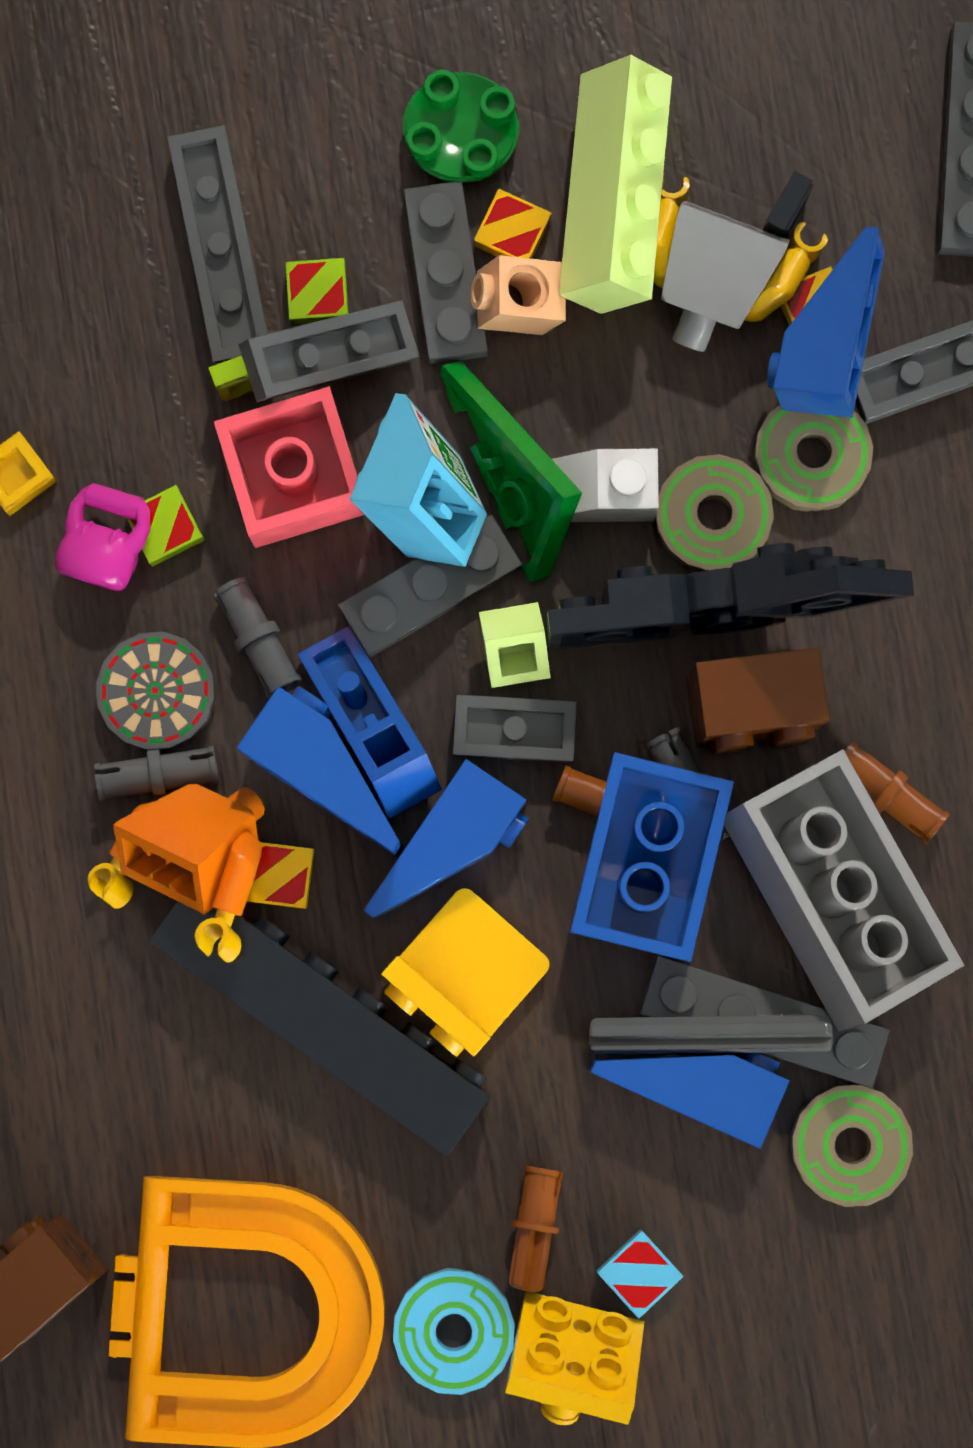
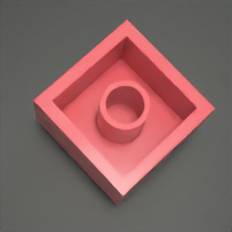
[214,386,365,548]

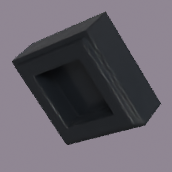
[763,171,814,239]

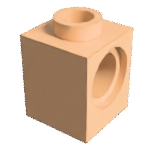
[471,255,566,335]

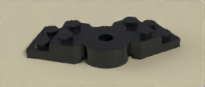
[545,543,914,651]

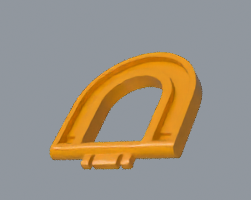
[109,1176,385,1448]

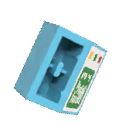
[349,393,487,567]

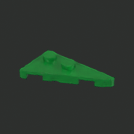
[440,361,582,582]

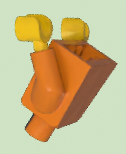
[88,784,264,963]

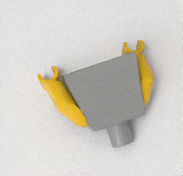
[653,173,828,352]

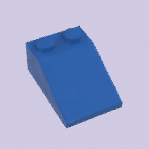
[237,686,403,857]
[568,752,734,962]

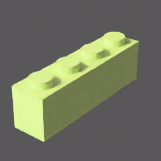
[559,55,672,314]

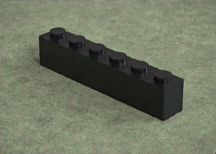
[148,901,490,1158]

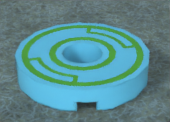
[393,1268,515,1395]

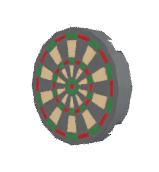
[96,632,216,751]

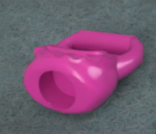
[55,483,151,591]

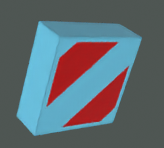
[596,1229,684,1318]

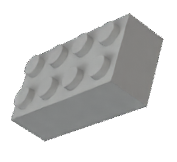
[724,750,965,1031]

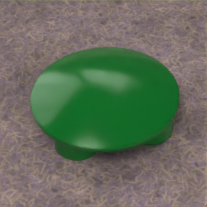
[403,69,519,183]

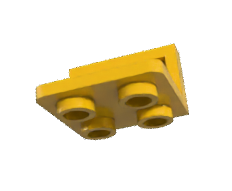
[381,888,549,1057]

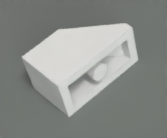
[552,449,659,522]

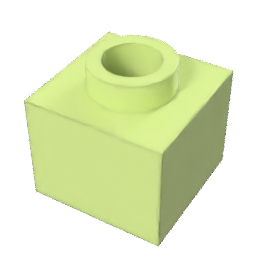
[479,602,551,688]

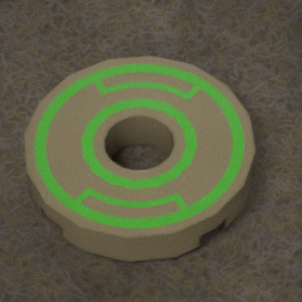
[754,405,873,512]
[655,454,774,572]
[790,1084,913,1207]

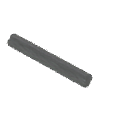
[589,1015,833,1054]

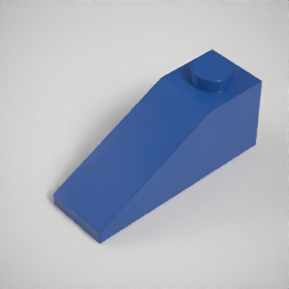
[767,227,885,418]
[297,626,442,819]
[363,759,529,919]
[589,1053,790,1149]

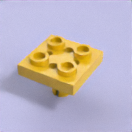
[505,1291,645,1425]

